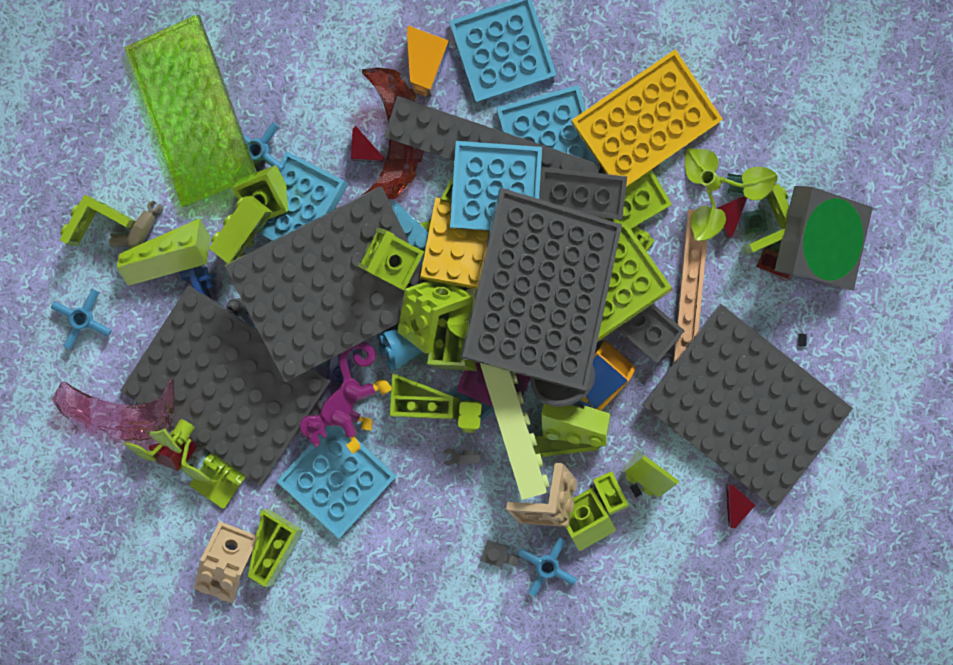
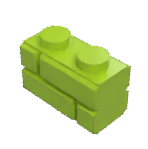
[458,400,482,433]

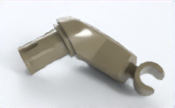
[110,201,163,249]

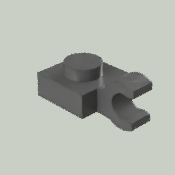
[444,449,480,465]
[481,540,520,567]

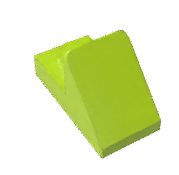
[593,471,629,515]

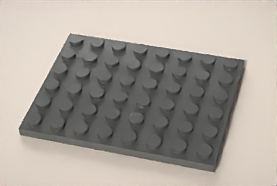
[224,186,427,382]
[460,188,622,391]
[120,285,332,486]
[642,304,853,509]

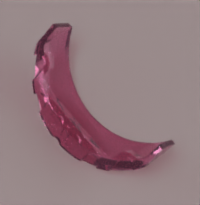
[52,380,175,441]

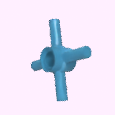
[231,122,285,178]
[51,289,112,349]
[517,537,577,596]

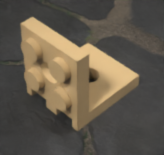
[506,463,577,527]
[194,521,257,603]

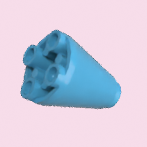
[377,328,422,372]

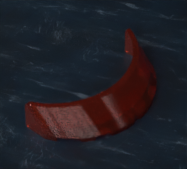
[361,67,424,200]

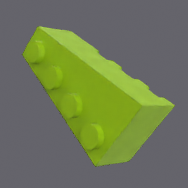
[116,218,210,286]

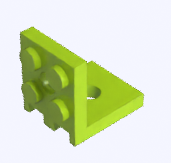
[743,184,789,254]
[60,194,136,247]
[357,227,424,290]
[397,281,472,354]

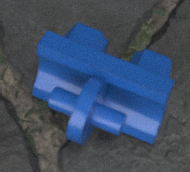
[179,266,217,298]

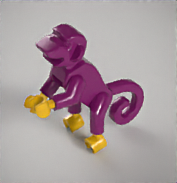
[299,342,392,454]

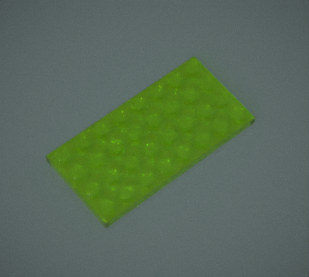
[124,14,257,207]

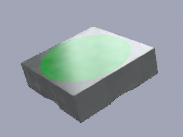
[775,186,873,291]

